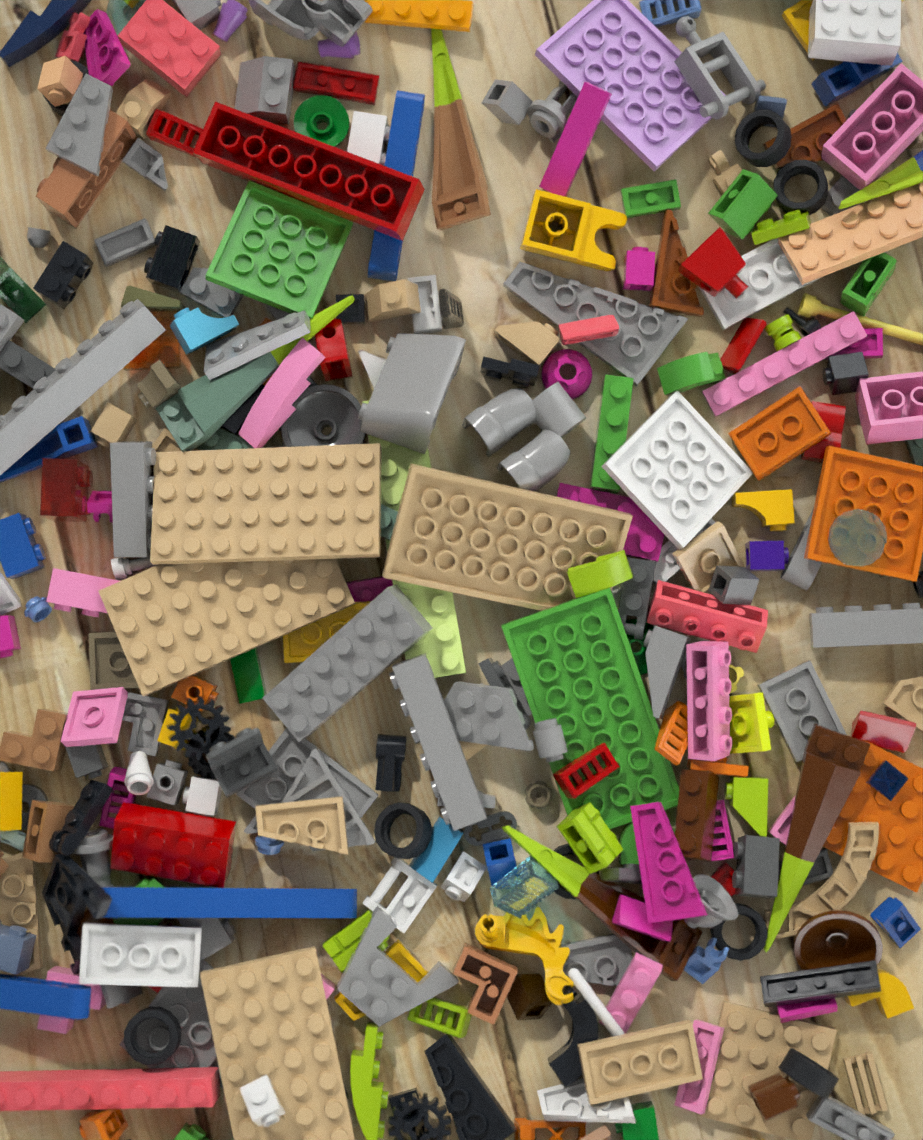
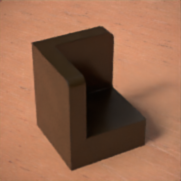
[507,974,552,1020]

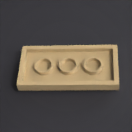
[577,1020,703,1105]

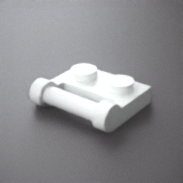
[363,857,437,933]

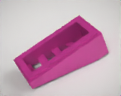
[99,767,136,829]
[711,800,734,861]

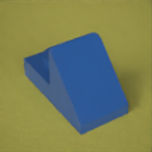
[870,897,921,949]

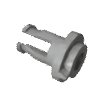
[527,80,578,143]
[73,827,113,887]

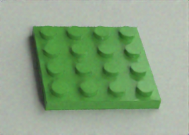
[205,181,353,319]

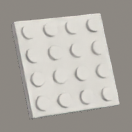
[601,390,753,550]

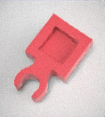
[55,12,90,62]

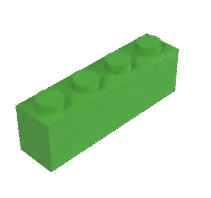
[589,374,634,494]

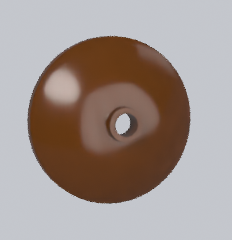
[794,910,883,970]

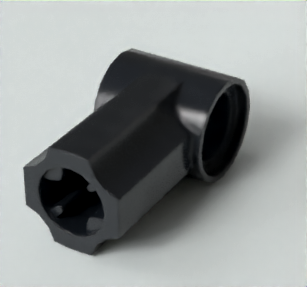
[375,734,407,792]

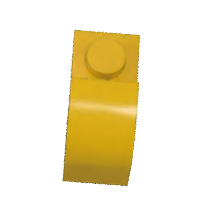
[844,969,915,1019]

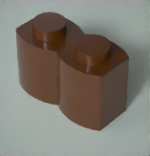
[748,1072,801,1121]

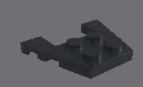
[42,854,112,975]

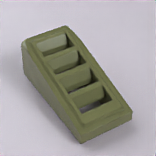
[121,285,185,313]

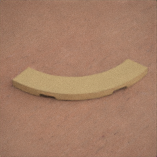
[764,822,879,939]

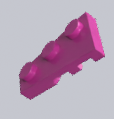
[84,9,131,87]

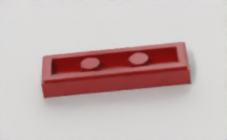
[293,61,380,105]

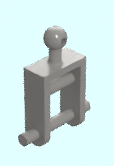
[674,16,766,119]

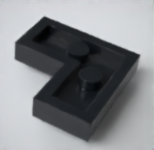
[481,356,539,388]

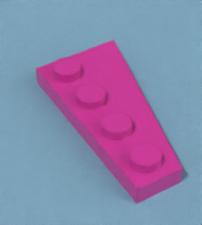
[630,802,708,923]

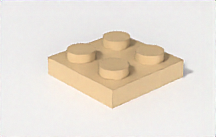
[672,521,745,594]

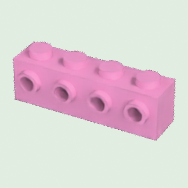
[686,640,732,761]

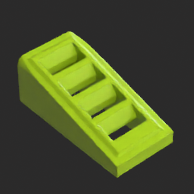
[407,997,472,1038]

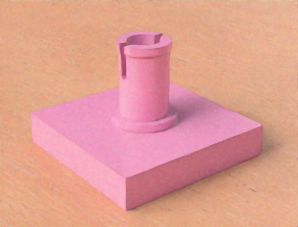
[61,687,128,747]

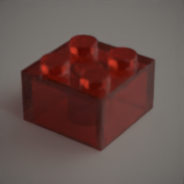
[40,458,93,522]

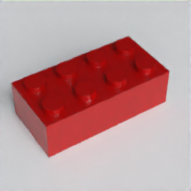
[110,802,236,888]

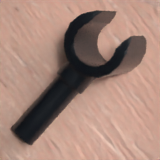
[783,307,821,337]

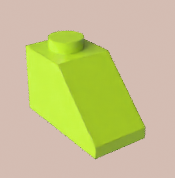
[724,776,768,837]

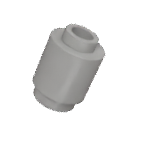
[533,718,568,763]

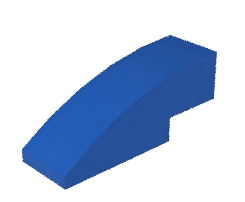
[811,53,903,107]

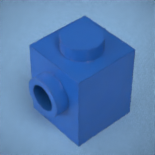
[482,838,520,888]

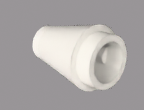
[124,751,154,795]

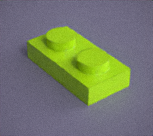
[751,210,811,245]

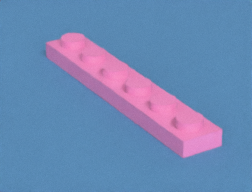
[702,311,867,417]

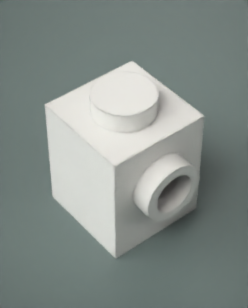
[182,776,222,817]

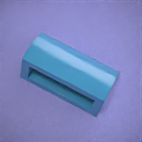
[409,816,464,883]

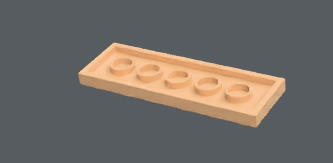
[778,182,923,285]

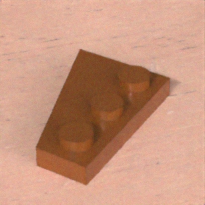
[762,103,847,169]

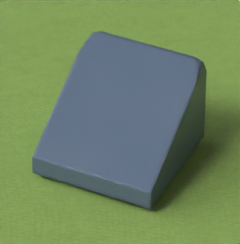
[754,96,787,127]

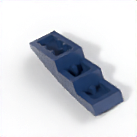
[0,0,92,67]

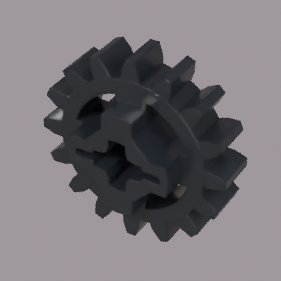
[167,696,231,760]
[388,1093,451,1140]

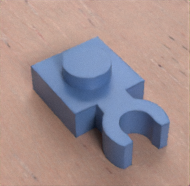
[684,938,729,984]

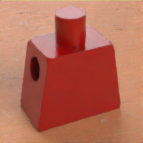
[678,227,748,299]
[315,310,353,381]

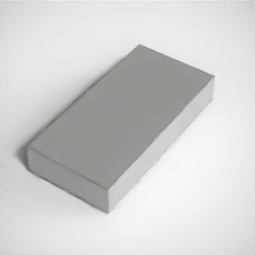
[94,218,155,267]

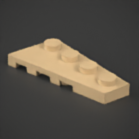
[0,852,43,976]

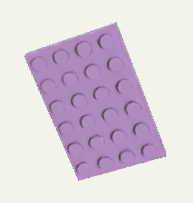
[535,0,726,171]

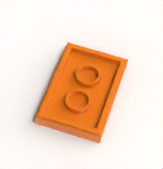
[728,386,831,481]

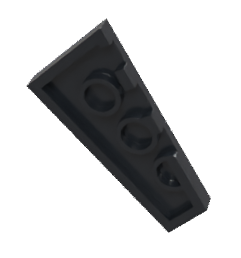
[424,1034,518,1140]

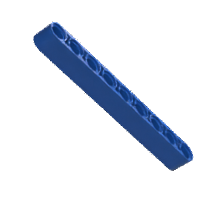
[102,887,357,918]

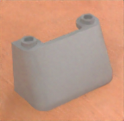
[358,333,466,454]

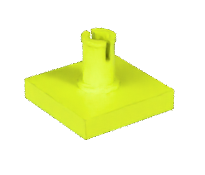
[729,692,775,754]

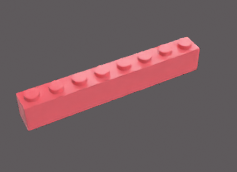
[0,1067,221,1111]

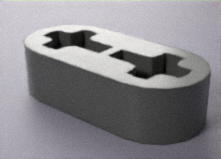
[464,811,517,846]

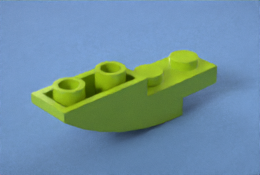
[350,1022,388,1140]

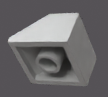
[235,56,296,124]

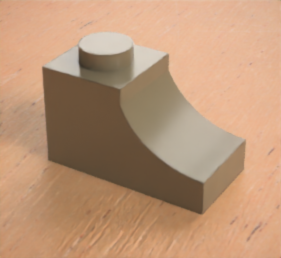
[137,360,182,411]

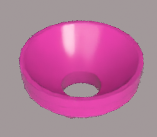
[541,349,592,400]

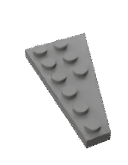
[503,262,688,386]

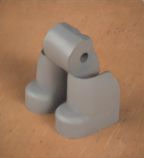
[249,0,373,47]
[462,382,586,492]

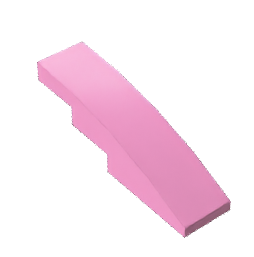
[238,338,325,448]

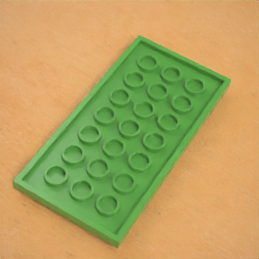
[501,588,679,829]

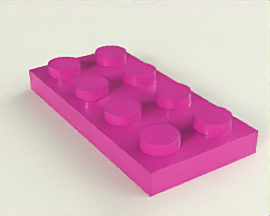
[557,483,664,562]

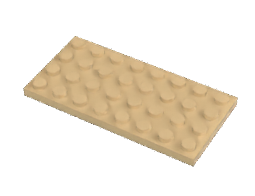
[150,443,382,565]
[382,464,633,611]
[98,559,355,697]
[200,946,355,1140]

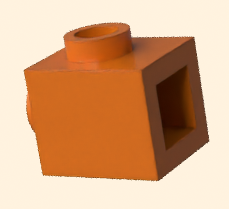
[171,675,219,712]

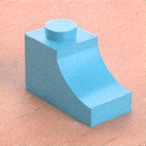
[170,307,239,355]

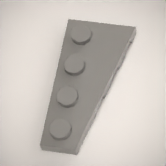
[204,310,310,380]

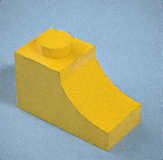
[731,489,795,532]

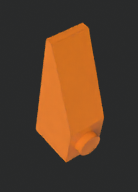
[79,1109,128,1140]

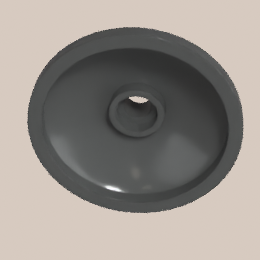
[281,384,366,447]

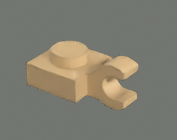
[708,150,742,195]

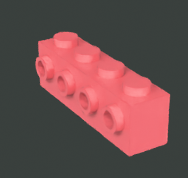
[646,580,768,653]

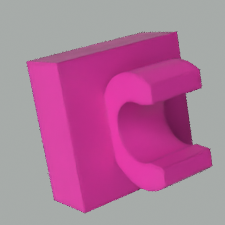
[87,491,113,523]

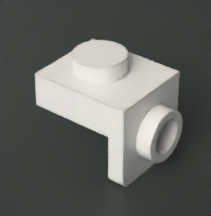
[240,1075,285,1127]

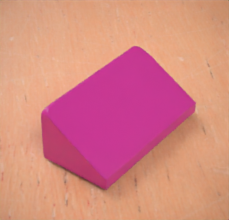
[612,895,673,942]

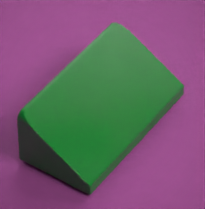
[230,647,267,704]

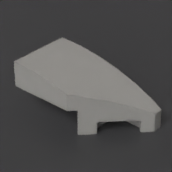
[122,138,168,191]

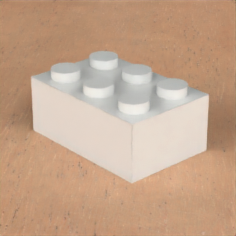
[808,0,901,66]

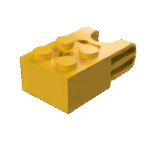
[520,189,627,272]

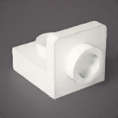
[441,851,487,902]

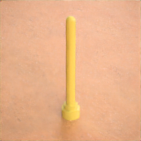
[798,293,923,346]

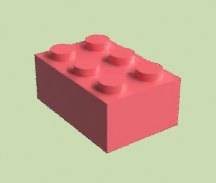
[118,0,221,98]

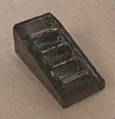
[438,289,464,329]

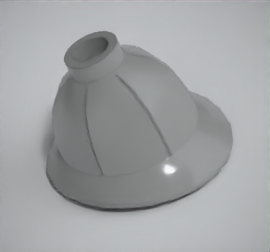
[684,874,738,929]

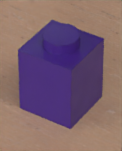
[745,541,789,572]

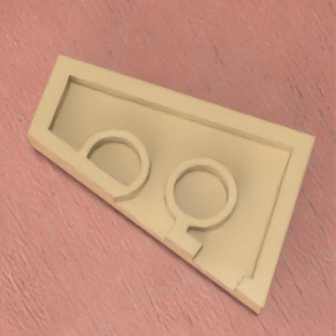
[255,796,349,855]

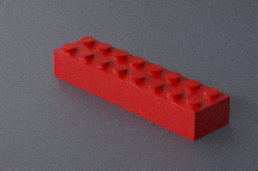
[193,101,425,241]

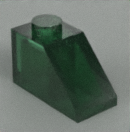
[0,256,46,323]

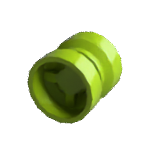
[764,314,802,351]

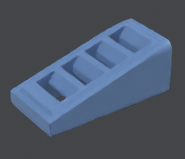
[639,0,701,27]

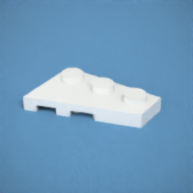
[537,1078,635,1123]

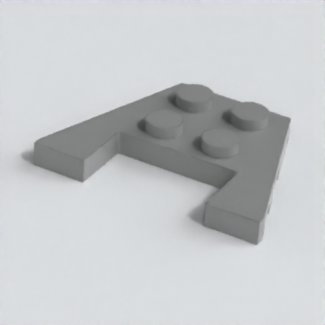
[337,906,459,1026]

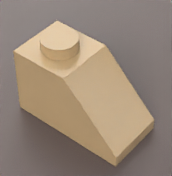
[116,78,172,140]
[364,279,421,323]
[494,321,560,368]

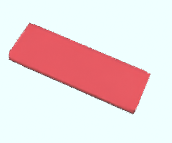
[558,315,619,345]

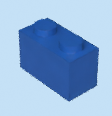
[0,513,46,580]

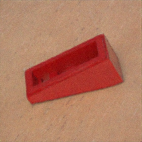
[146,109,203,158]
[553,743,619,799]

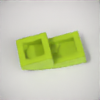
[567,550,633,598]

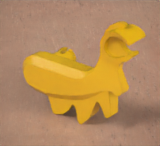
[475,903,574,1006]

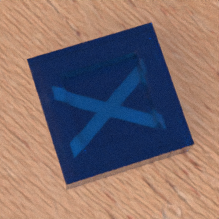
[866,760,909,801]

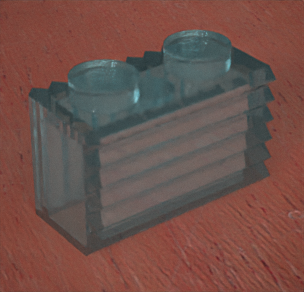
[490,856,558,918]

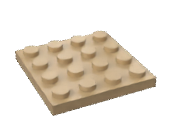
[697,1000,837,1140]

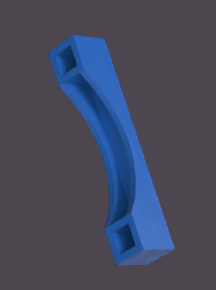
[0,416,98,483]

